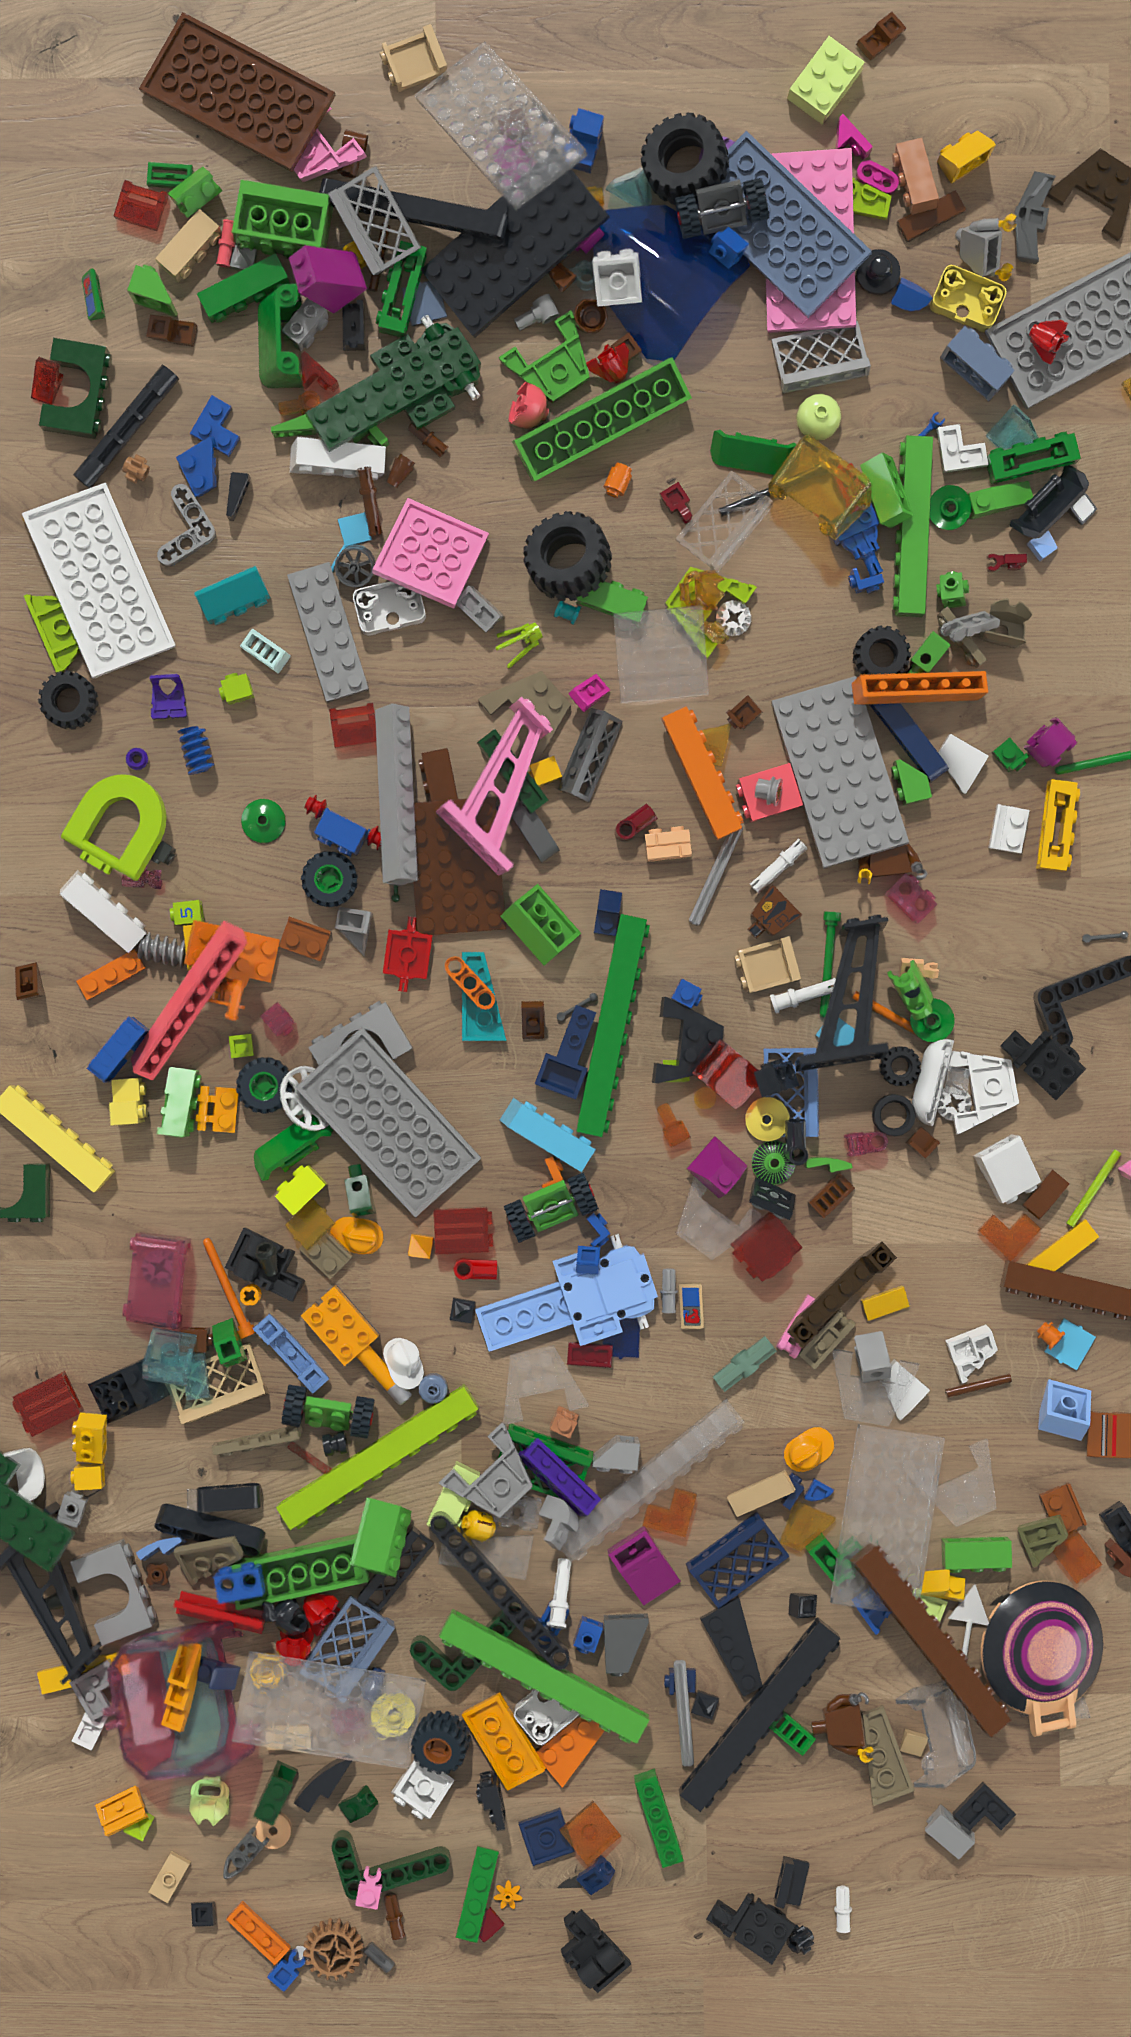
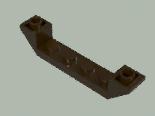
[787,1241,897,1349]

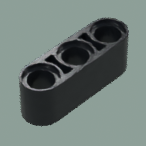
[197,1483,261,1512]

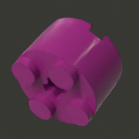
[1024,717,1077,767]

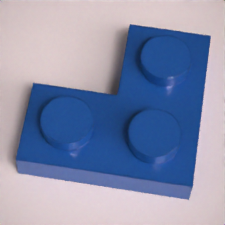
[190,395,240,457]

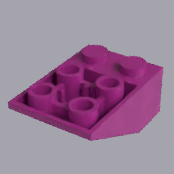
[607,1525,681,1605]

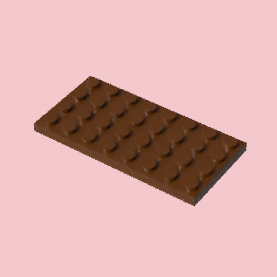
[139,12,336,172]

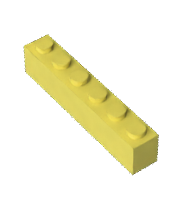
[0,1085,115,1193]

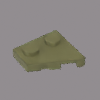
[1018,1514,1068,1567]

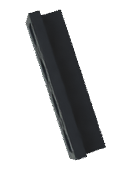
[357,1526,434,1613]

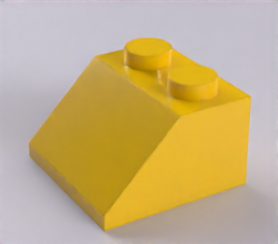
[937,130,996,184]

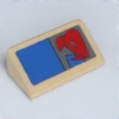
[679,1283,704,1329]

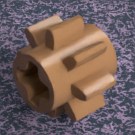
[122,454,150,484]

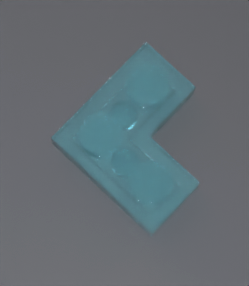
[160,1353,210,1401]

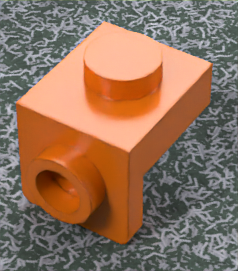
[541,1155,564,1188]

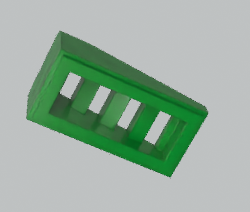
[769,1710,816,1756]

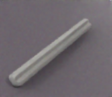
[689,827,743,926]
[673,1660,694,1767]

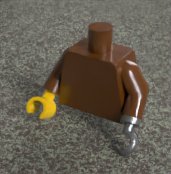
[857,844,927,884]
[811,1692,874,1763]

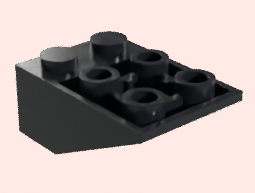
[88,1355,170,1424]

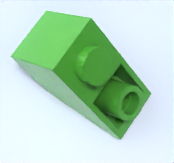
[891,759,932,805]

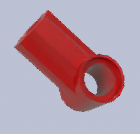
[453,1258,497,1280]

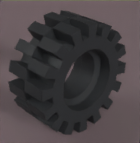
[879,1046,921,1086]

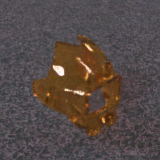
[679,570,725,611]

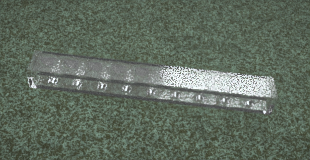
[561,1398,744,1562]

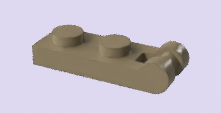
[798,1308,856,1369]

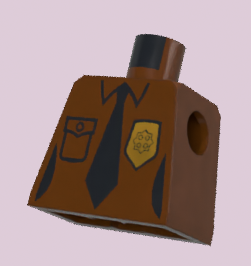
[747,885,802,939]

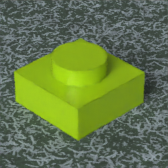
[229,1034,254,1058]

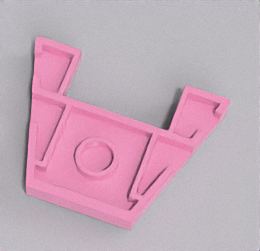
[294,107,367,182]

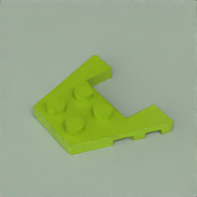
[665,567,757,659]

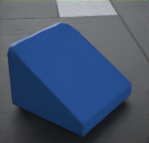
[576,1246,600,1275]

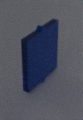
[603,1318,640,1359]

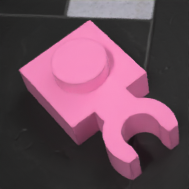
[355,1866,382,1909]

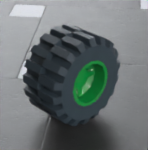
[301,851,358,907]
[236,1057,293,1114]

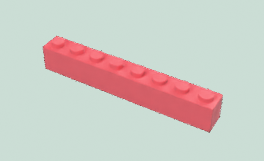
[130,921,247,1081]

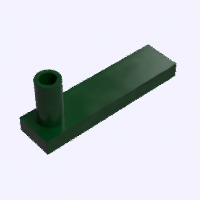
[477,729,548,814]

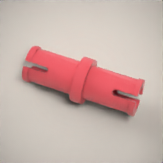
[216,219,236,268]

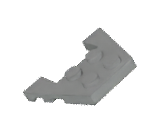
[439,1422,533,1517]

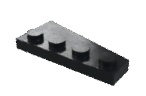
[700,1596,763,1697]

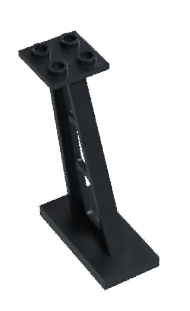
[795,915,889,1072]
[0,1502,102,1685]

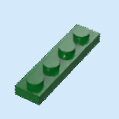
[455,1846,499,1943]

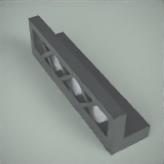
[558,708,623,802]

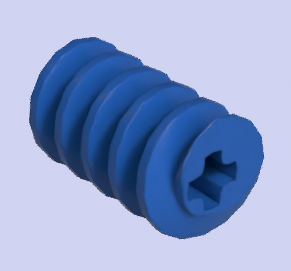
[177,726,214,775]

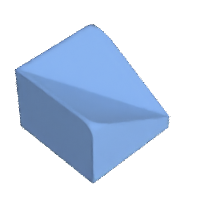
[1027,530,1058,561]

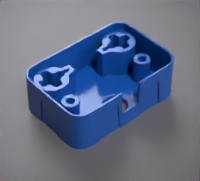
[86,1016,150,1083]

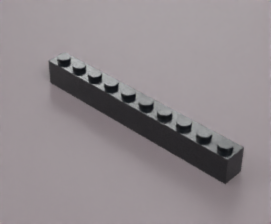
[679,1617,841,1812]

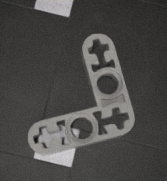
[157,484,216,567]

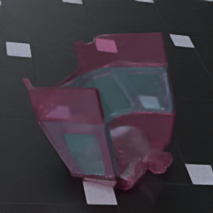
[103,1620,261,1780]

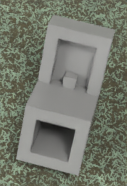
[539,1495,579,1550]

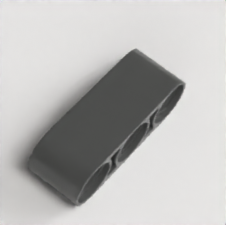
[511,800,560,863]

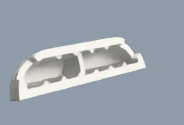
[912,1039,954,1126]

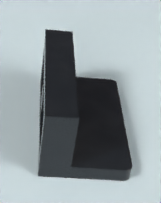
[774,1856,809,1909]

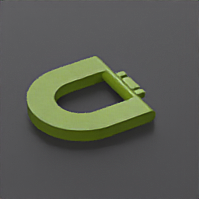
[61,774,166,881]

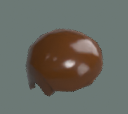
[574,299,608,333]

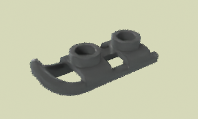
[223,1827,269,1879]

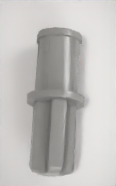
[660,1268,678,1313]

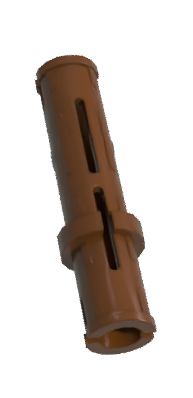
[357,466,383,536]

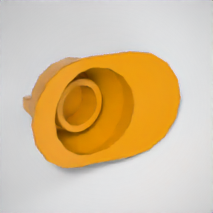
[330,1217,383,1255]
[784,1427,834,1472]

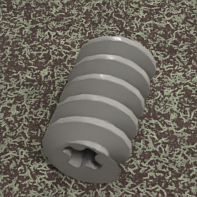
[138,932,186,968]

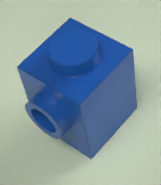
[709,227,749,269]
[670,979,703,1009]
[573,1616,603,1654]

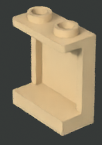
[379,24,448,92]
[734,936,801,994]

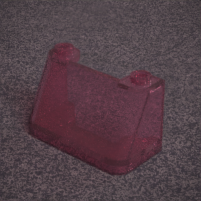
[122,1232,191,1330]

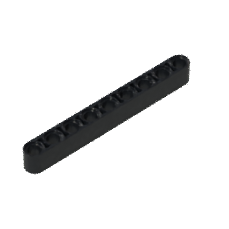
[319,178,509,240]
[430,1511,570,1670]

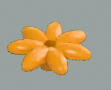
[493,1880,522,1909]

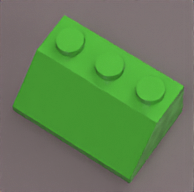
[501,884,581,966]
[350,1498,412,1577]

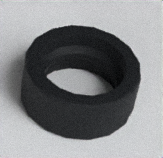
[872,1094,916,1137]

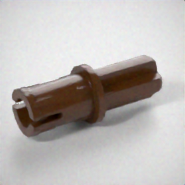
[408,422,449,458]
[384,1893,406,1940]

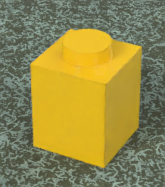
[528,756,562,787]
[71,1463,105,1490]

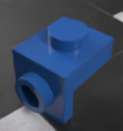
[848,568,884,594]
[586,1212,610,1247]

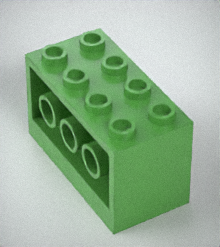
[232,180,333,258]

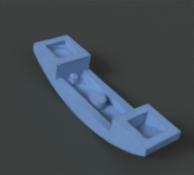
[253,1313,329,1394]

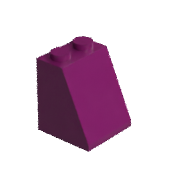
[289,245,367,313]

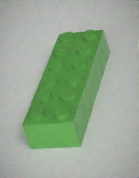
[229,1534,370,1610]

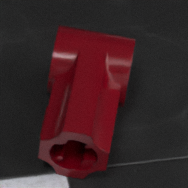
[614,803,658,841]

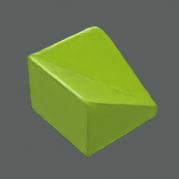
[123,1812,155,1841]

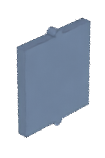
[402,281,447,326]

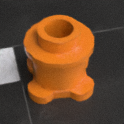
[1037,1322,1065,1350]

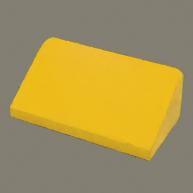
[860,1285,910,1321]

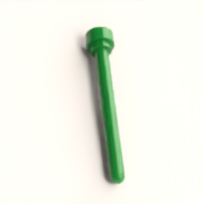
[1055,751,1131,775]
[820,911,841,1018]

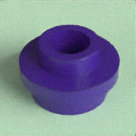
[126,748,148,770]

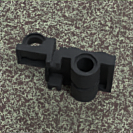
[1000,1030,1086,1100]
[225,1228,305,1302]
[706,1893,796,1965]
[561,1909,631,1993]

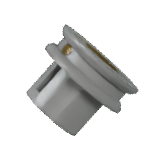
[755,777,783,807]

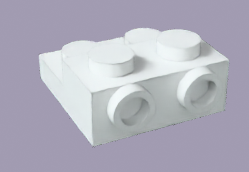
[593,249,642,306]
[391,1760,455,1820]

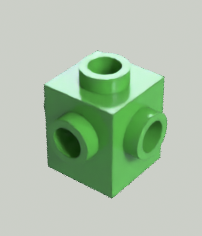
[936,571,969,609]

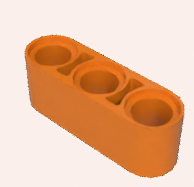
[445,956,495,1010]

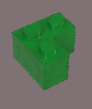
[805,1532,863,1587]

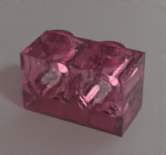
[884,873,937,924]

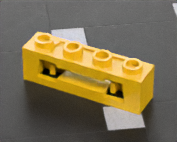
[1036,779,1080,872]

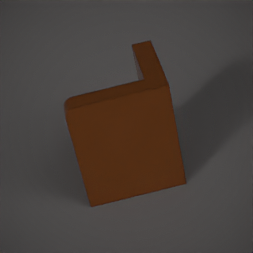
[906,1126,940,1159]

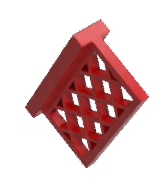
[173,1591,265,1634]

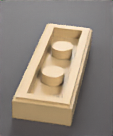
[727,1470,796,1517]

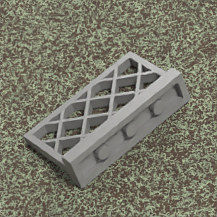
[328,166,421,275]
[771,321,871,393]

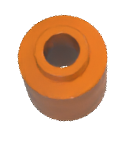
[603,463,632,498]

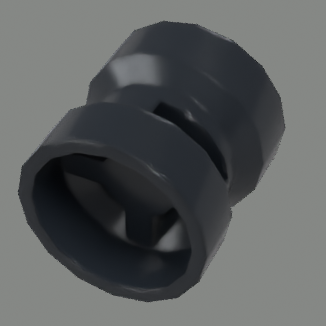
[322,1431,348,1457]

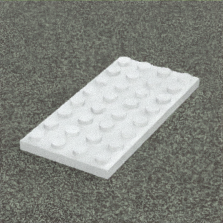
[22,482,175,679]

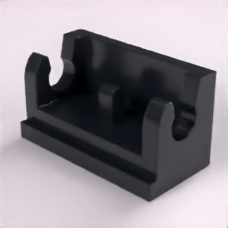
[342,300,366,351]
[1099,1501,1131,1553]

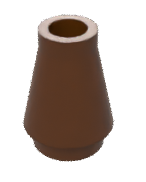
[386,454,415,488]

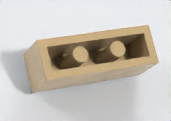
[155,209,222,283]

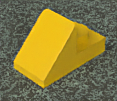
[919,1569,965,1602]

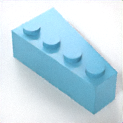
[500,1098,596,1172]

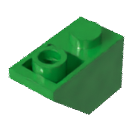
[212,1318,247,1368]

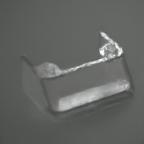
[896,1681,976,1788]

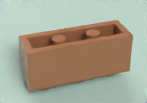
[892,137,939,215]

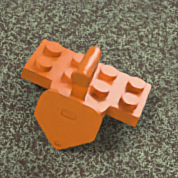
[184,920,280,1020]

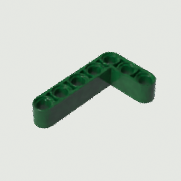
[410,1602,521,1691]
[331,1830,451,1900]

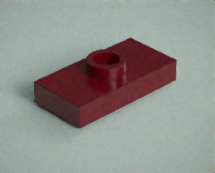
[567,1342,613,1368]

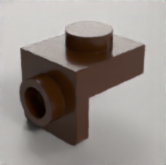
[726,695,763,730]

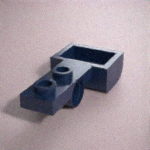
[535,1005,597,1099]

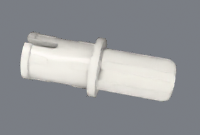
[834,1885,852,1933]

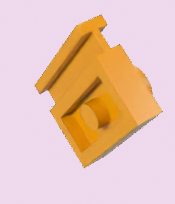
[95,1786,148,1837]

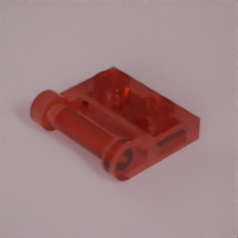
[113,180,169,231]
[329,702,377,748]

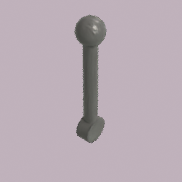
[1082,931,1128,943]
[557,993,598,1021]

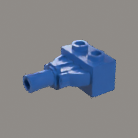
[827,503,883,577]

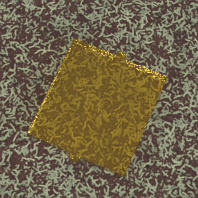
[285,1198,336,1251]

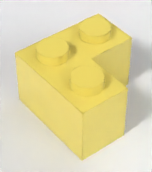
[109,1078,148,1125]

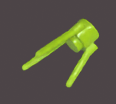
[495,622,543,668]

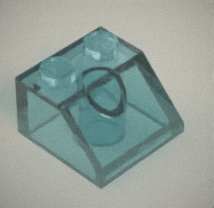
[142,1327,197,1387]

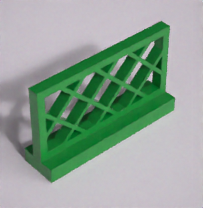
[498,1423,593,1498]

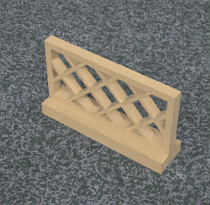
[166,1343,269,1425]

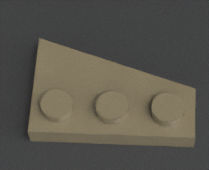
[173,1536,244,1586]

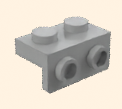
[282,298,329,351]

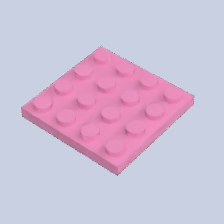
[372,498,489,609]

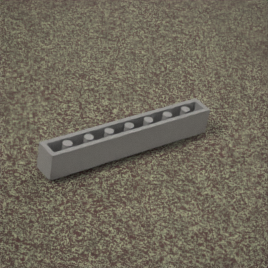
[375,703,418,886]

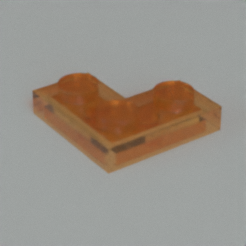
[978,1213,1041,1261]
[642,1487,697,1537]

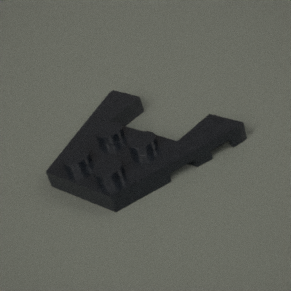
[652,997,724,1083]

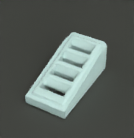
[240,628,291,673]

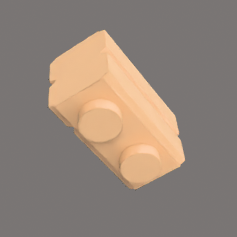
[644,826,692,862]

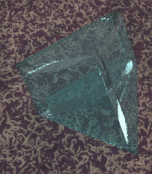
[605,167,652,211]
[986,404,1038,449]

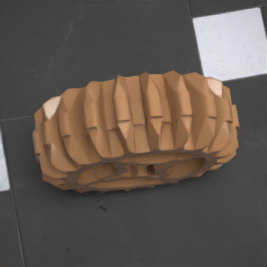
[303,1918,364,1981]

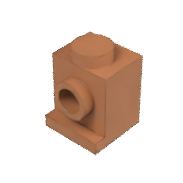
[550,1406,579,1439]

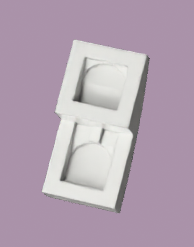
[72,1709,112,1751]

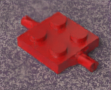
[383,916,433,992]

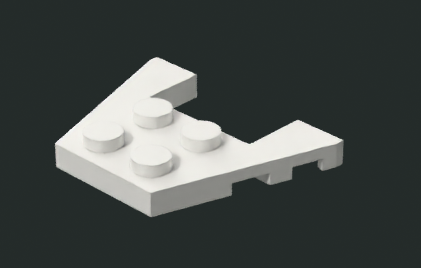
[947,1051,1019,1135]

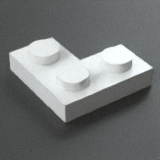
[937,424,988,473]

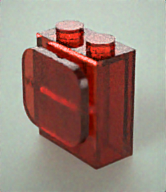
[692,1039,758,1110]
[730,1211,803,1282]

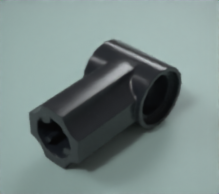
[783,1118,808,1166]

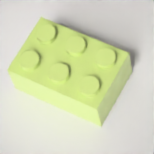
[787,36,865,125]

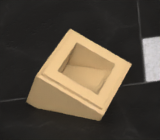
[899,1729,928,1757]

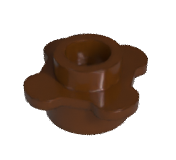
[146,1563,168,1586]

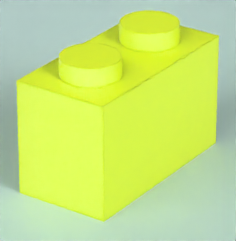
[275,1165,327,1215]

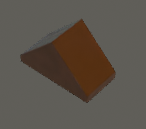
[15,962,45,1001]

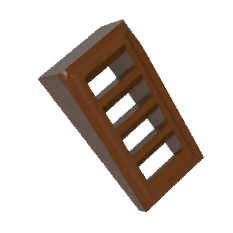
[807,1172,855,1219]

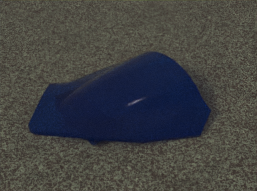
[593,205,751,361]

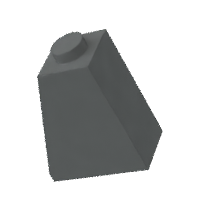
[603,1613,649,1677]

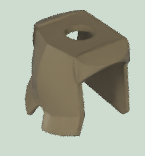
[979,598,1032,649]

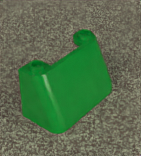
[258,284,304,388]

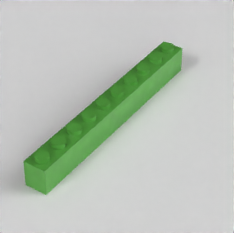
[439,1608,650,1744]

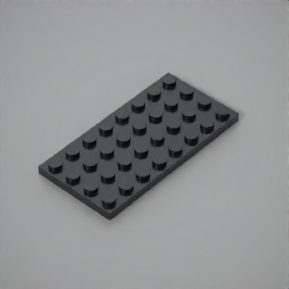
[421,148,610,338]

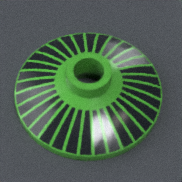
[752,1141,796,1185]

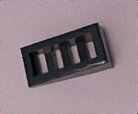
[226,472,251,521]

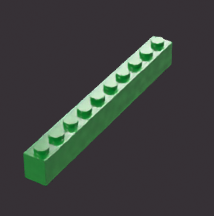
[576,914,650,1137]

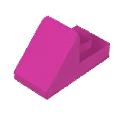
[836,114,873,160]
[568,674,610,712]

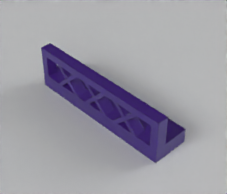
[518,1438,601,1517]

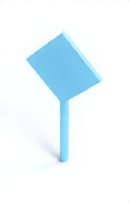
[331,512,372,571]

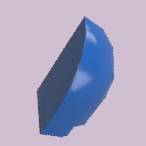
[891,277,932,311]

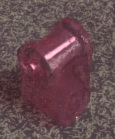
[844,1131,888,1157]

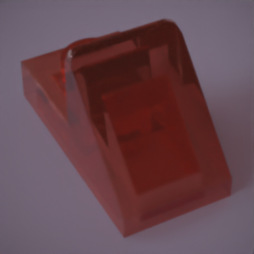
[301,351,339,393]
[31,357,64,405]

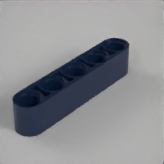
[869,703,949,783]

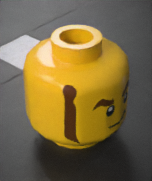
[461,1510,496,1542]

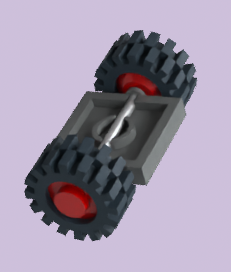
[675,178,769,239]

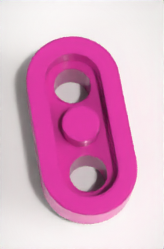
[856,160,899,195]

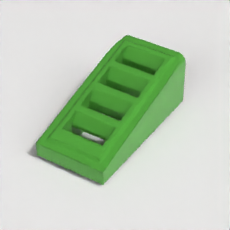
[271,414,317,438]

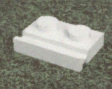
[989,804,1030,854]

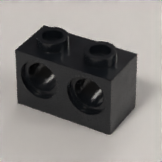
[754,1059,799,1097]

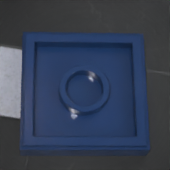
[518,1808,575,1866]

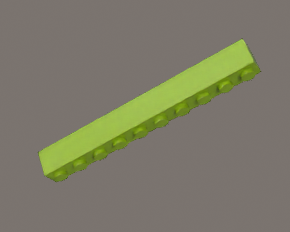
[276,1384,479,1530]

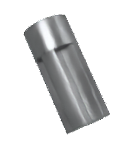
[363,1942,395,1973]

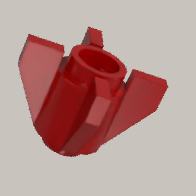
[1029,320,1069,364]
[586,342,629,383]
[303,1593,340,1637]
[276,1628,314,1666]

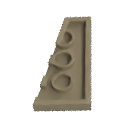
[212,1424,303,1457]
[862,1705,915,1806]

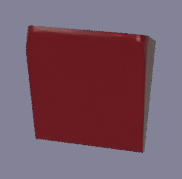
[479,1907,505,1942]

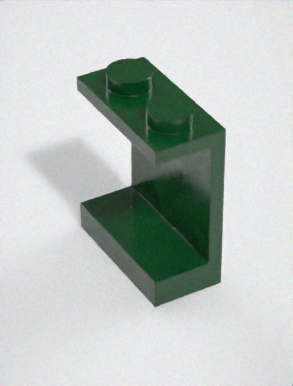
[253,1760,298,1826]

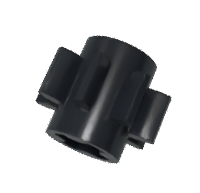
[787,1924,814,1955]

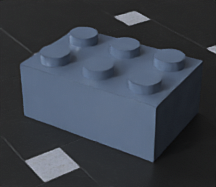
[940,326,1015,401]

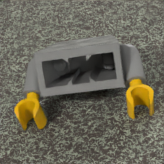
[955,214,1017,281]

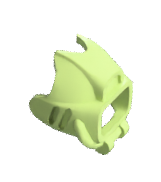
[189,1775,230,1826]

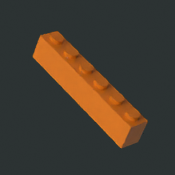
[851,671,989,705]
[662,706,744,840]

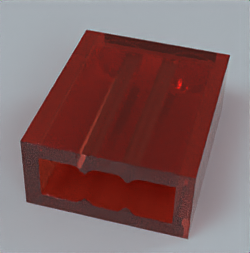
[434,1206,493,1255]
[12,1371,84,1437]

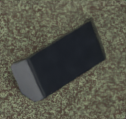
[1009,465,1089,539]

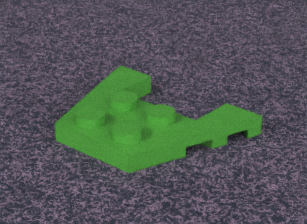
[499,310,590,403]

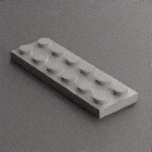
[287,562,369,703]

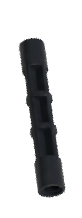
[73,364,179,488]

